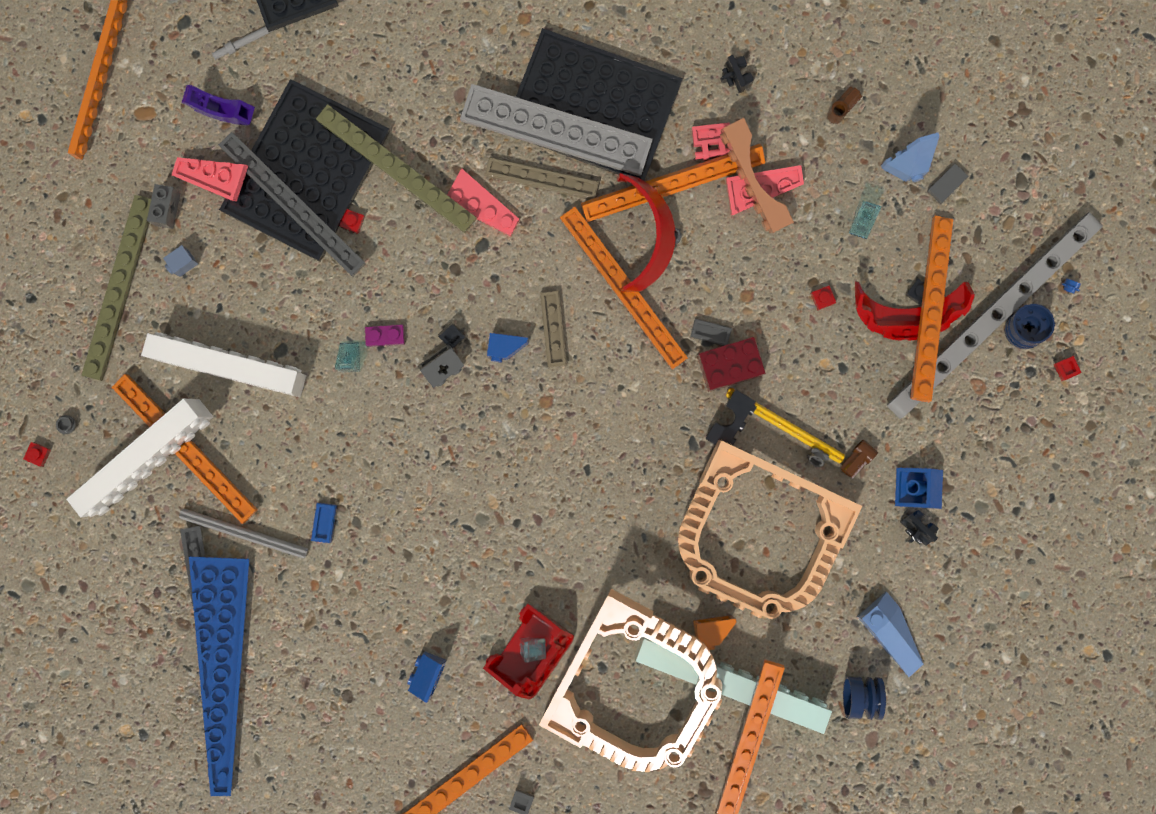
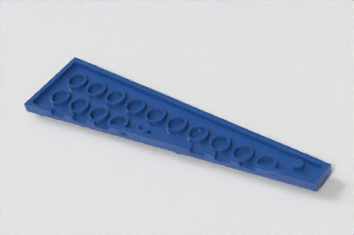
[189,556,249,796]

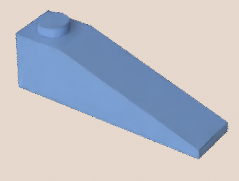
[881,133,939,182]
[857,592,924,677]

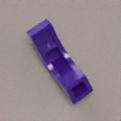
[181,85,255,125]

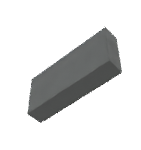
[927,164,969,204]
[690,318,732,346]

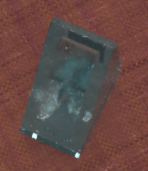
[849,200,881,239]
[335,342,360,373]
[520,638,546,662]

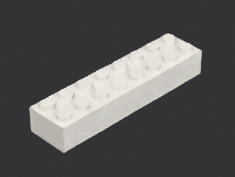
[141,332,306,397]
[66,398,213,518]

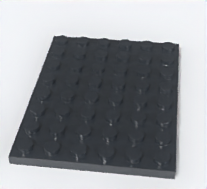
[516,28,683,181]
[219,79,390,262]

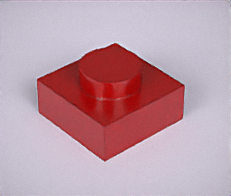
[340,209,365,234]
[811,286,837,311]
[1053,356,1082,382]
[23,442,51,467]

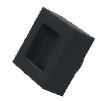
[906,279,924,306]
[438,322,465,349]

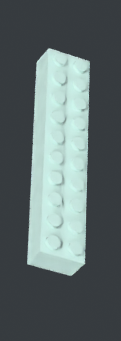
[634,636,832,734]

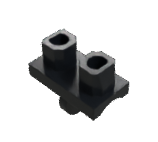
[720,55,754,93]
[900,510,939,546]

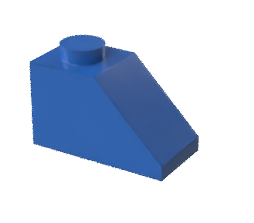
[487,333,529,363]

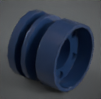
[1004,303,1055,350]
[843,676,886,720]

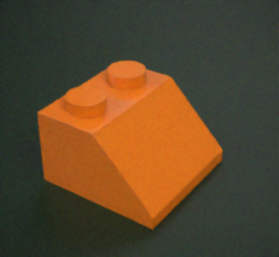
[693,615,736,650]

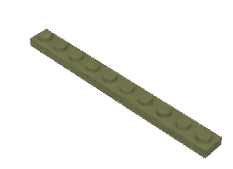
[316,104,477,233]
[81,195,151,381]

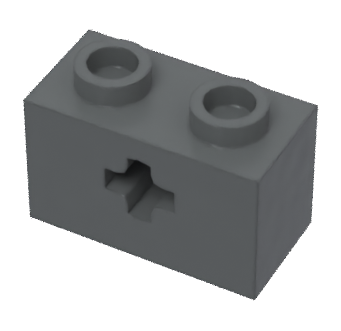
[147,184,181,229]
[418,343,464,388]

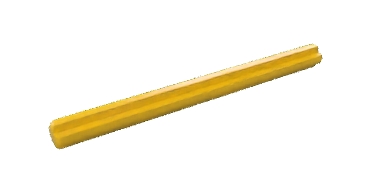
[726,388,845,463]

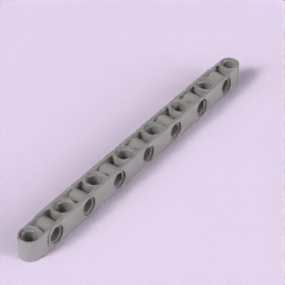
[886,212,1103,419]

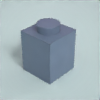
[163,245,198,277]

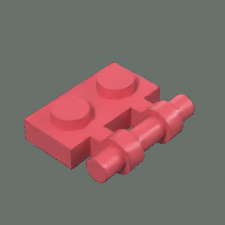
[691,122,730,161]

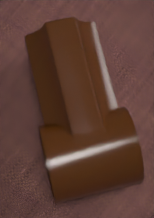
[827,86,863,124]
[839,439,878,479]

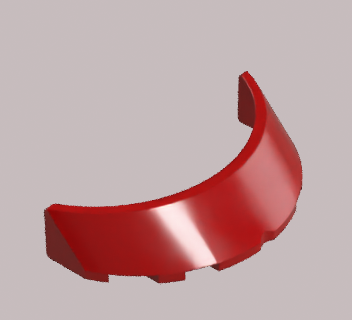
[617,173,675,292]
[855,281,975,341]

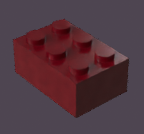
[697,337,766,392]

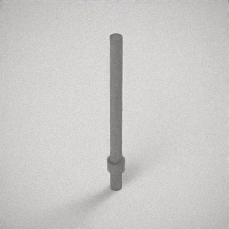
[212,26,275,60]

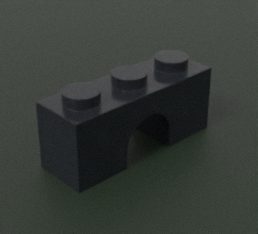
[705,389,757,446]

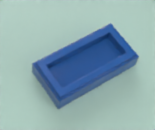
[311,503,337,543]

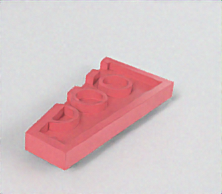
[172,157,248,202]
[725,165,804,216]
[447,168,520,237]

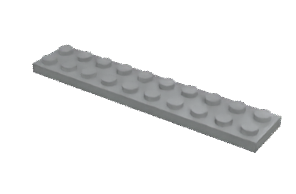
[460,84,652,177]

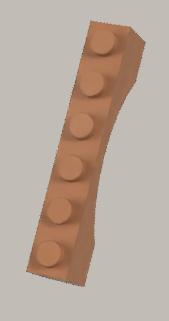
[720,118,794,233]

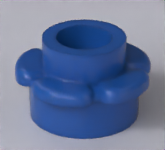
[1061,278,1081,294]

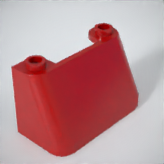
[483,604,574,700]

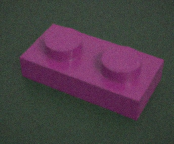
[365,325,405,347]

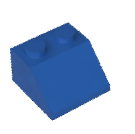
[895,468,943,509]
[407,651,447,703]

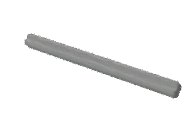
[179,509,308,558]

